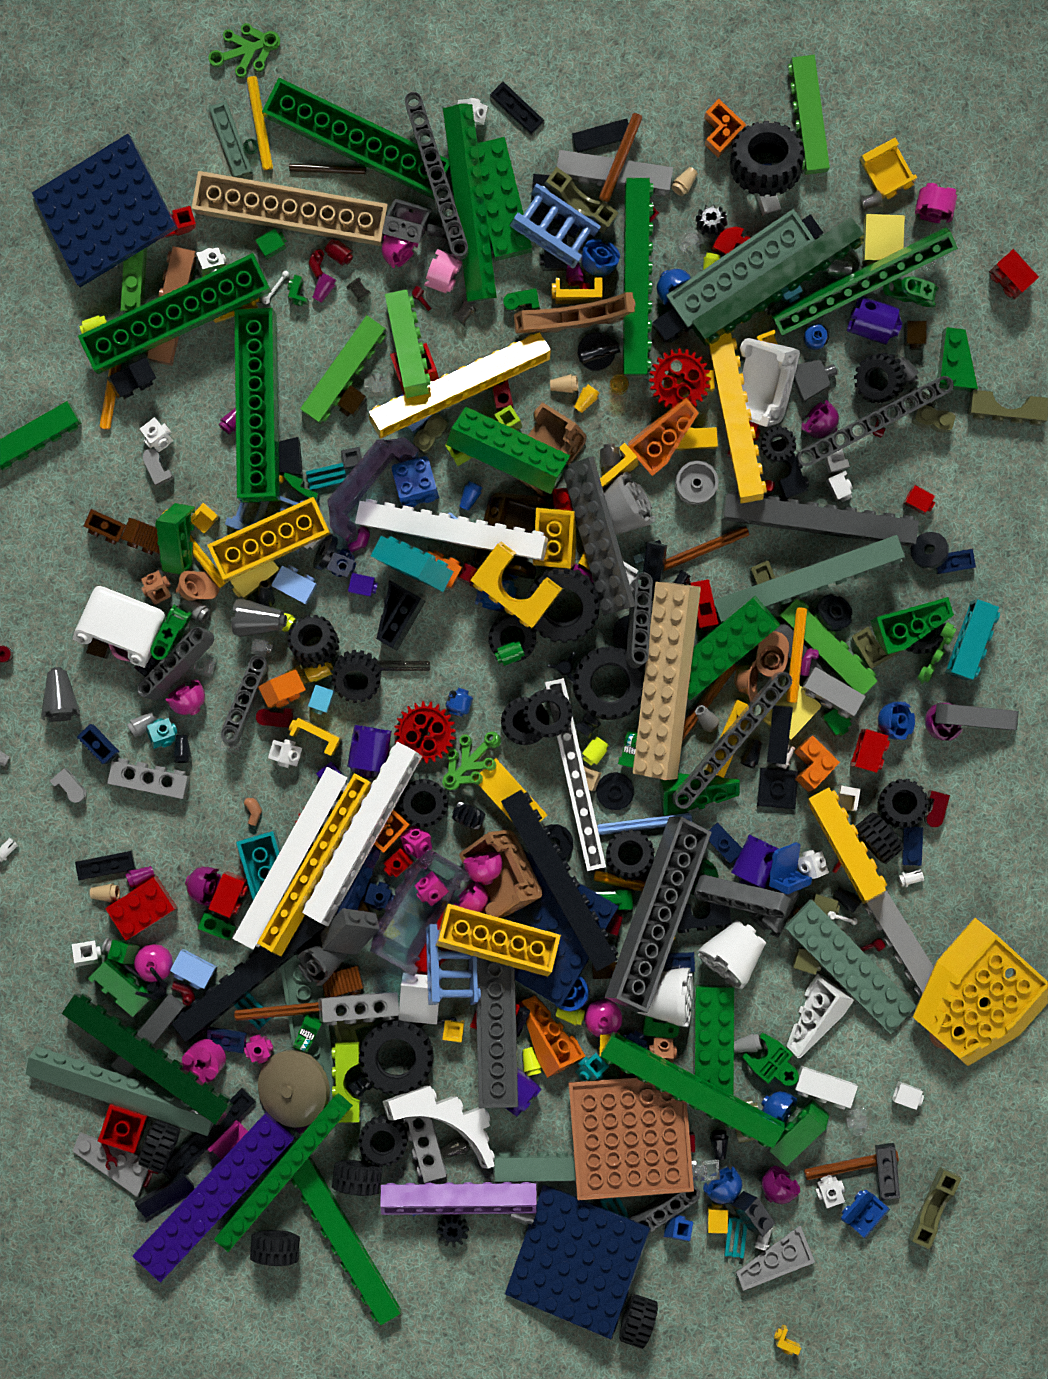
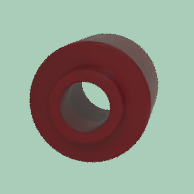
[324,239,354,266]

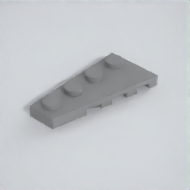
[73,1132,148,1197]
[736,1226,815,1291]

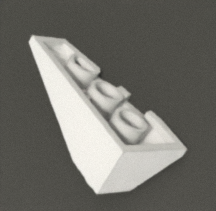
[787,974,854,1058]

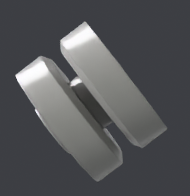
[675,461,719,506]

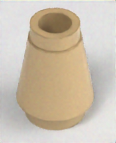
[671,167,698,196]
[550,374,578,393]
[90,883,120,903]

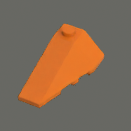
[628,398,699,476]
[520,996,585,1078]

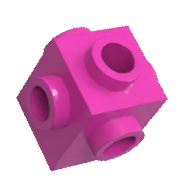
[400,825,432,859]
[414,871,449,906]
[244,1034,274,1064]

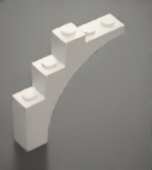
[383,1086,495,1168]

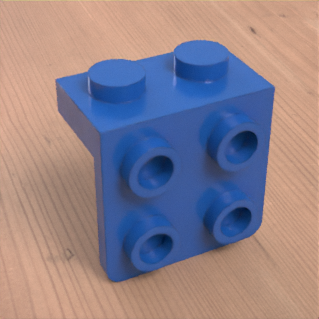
[391,456,439,507]
[769,842,812,894]
[841,1189,890,1238]

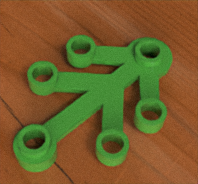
[208,23,280,78]
[917,622,957,685]
[442,731,501,790]

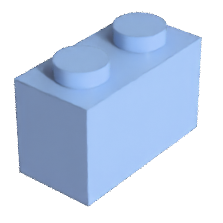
[271,565,317,605]
[170,949,217,990]

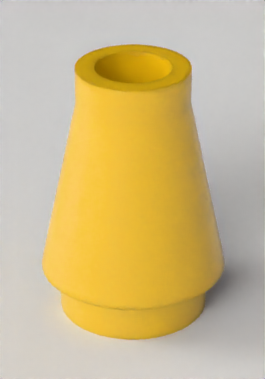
[573,384,600,413]

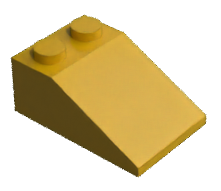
[533,508,576,569]

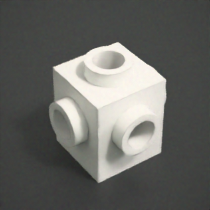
[458,98,488,127]
[196,248,227,277]
[140,417,174,452]
[268,739,302,768]
[798,850,829,879]
[816,1175,845,1208]

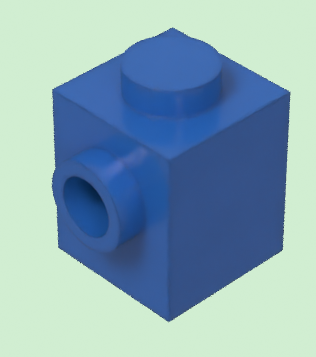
[664,1215,693,1241]

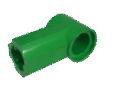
[596,889,633,910]

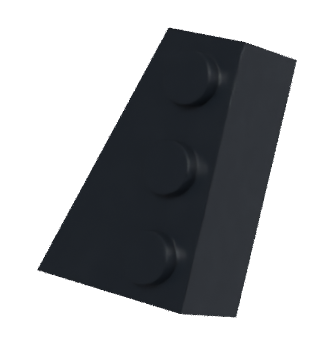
[376,580,426,651]

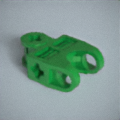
[883,276,939,308]
[151,604,192,661]
[742,1032,799,1086]

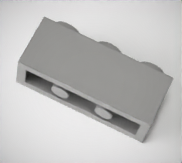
[801,667,866,718]

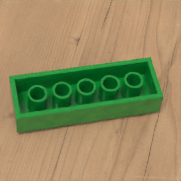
[477,137,532,261]
[446,407,570,494]
[687,595,780,700]
[693,985,734,1096]

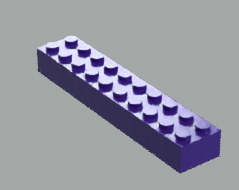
[132,1111,295,1283]

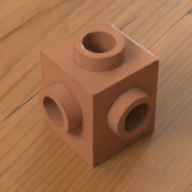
[141,570,172,605]
[649,1037,677,1063]

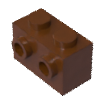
[83,509,126,545]

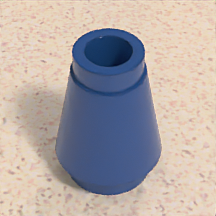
[459,481,483,511]

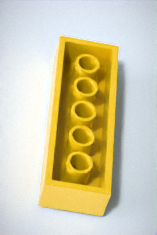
[207,497,331,581]
[807,788,887,904]
[435,904,561,977]

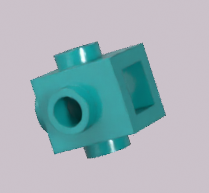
[147,718,178,749]
[575,1053,609,1081]

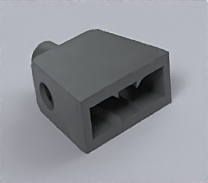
[793,360,838,403]

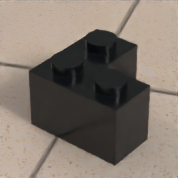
[107,357,156,399]

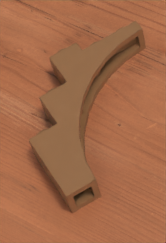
[514,292,635,333]

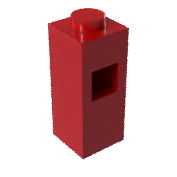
[689,579,718,631]

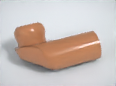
[244,798,262,826]

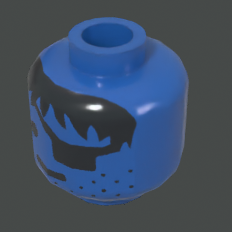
[803,323,829,350]
[445,687,473,717]

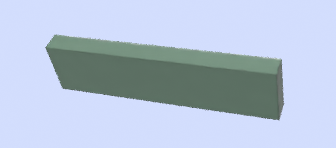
[209,101,253,178]

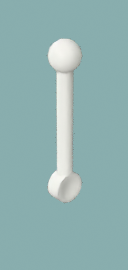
[262,271,289,305]
[828,911,858,925]

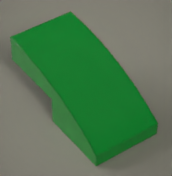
[284,473,319,501]

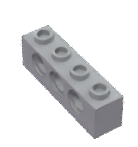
[107,758,190,799]
[318,991,399,1026]
[403,1116,447,1183]

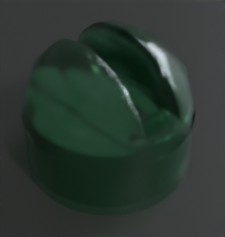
[243,138,259,155]

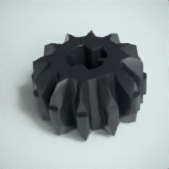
[695,204,728,238]
[452,802,486,830]
[436,1214,469,1247]

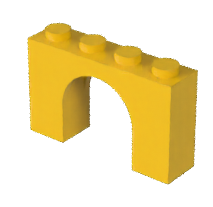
[663,370,718,451]
[470,541,563,628]

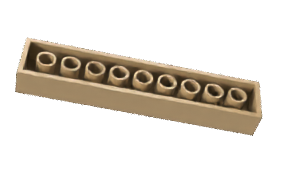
[191,171,389,246]
[633,582,701,780]

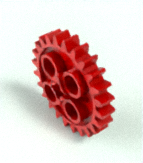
[648,348,711,409]
[394,701,456,764]

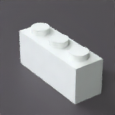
[794,1066,858,1109]

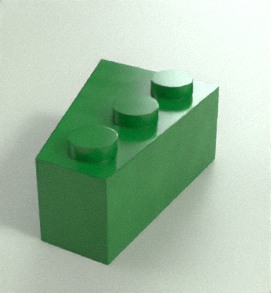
[937,327,978,392]
[155,503,195,574]
[88,959,151,1017]
[769,1099,829,1166]

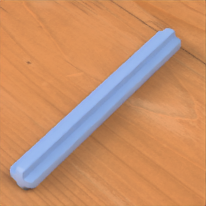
[597,813,692,835]

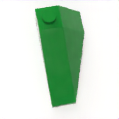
[870,597,954,655]
[659,773,740,816]

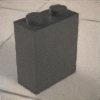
[320,908,380,955]

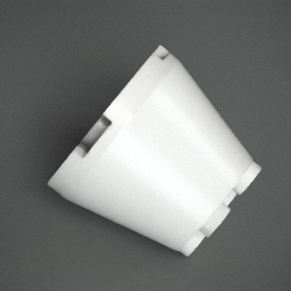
[698,920,766,989]
[637,968,693,1026]

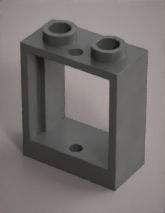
[382,199,432,244]

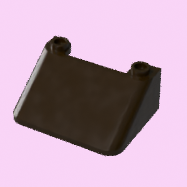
[473,493,554,579]

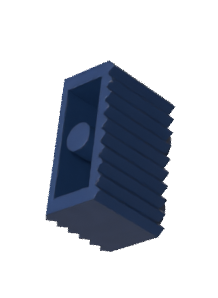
[77,724,120,764]

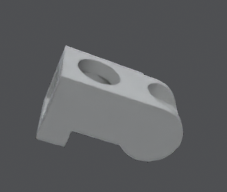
[143,449,174,486]
[50,768,87,803]

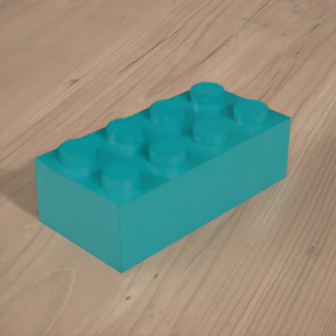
[371,536,454,592]
[945,599,1000,681]
[236,830,291,901]

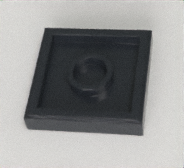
[757,768,799,809]

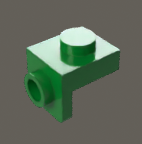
[287,275,309,306]

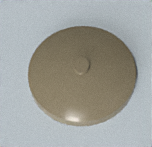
[258,1050,330,1128]

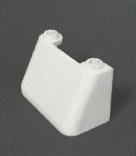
[740,338,800,427]
[73,586,166,668]

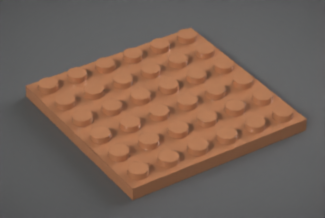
[569,1077,694,1200]

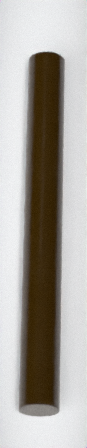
[289,163,366,175]

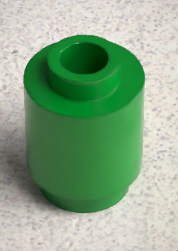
[495,642,525,666]

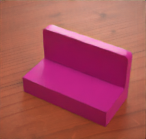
[207,1120,248,1160]

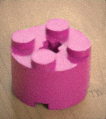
[915,183,957,223]
[182,1039,226,1083]

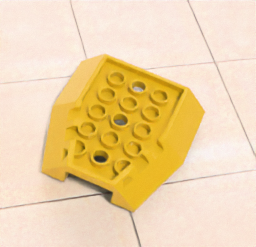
[912,918,1048,1066]

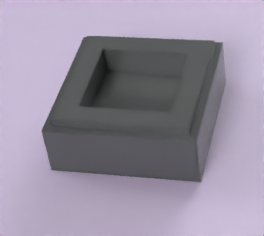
[341,447,364,470]

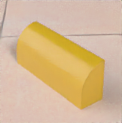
[474,758,547,822]

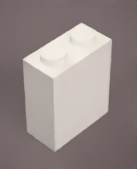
[398,973,441,1025]

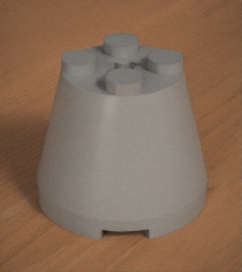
[603,472,656,535]

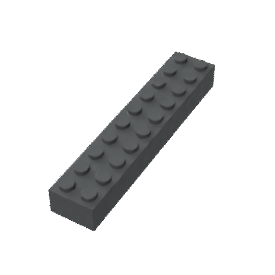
[721,491,919,547]
[605,817,712,1013]

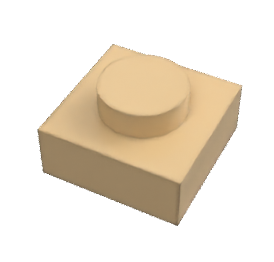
[580,765,602,791]

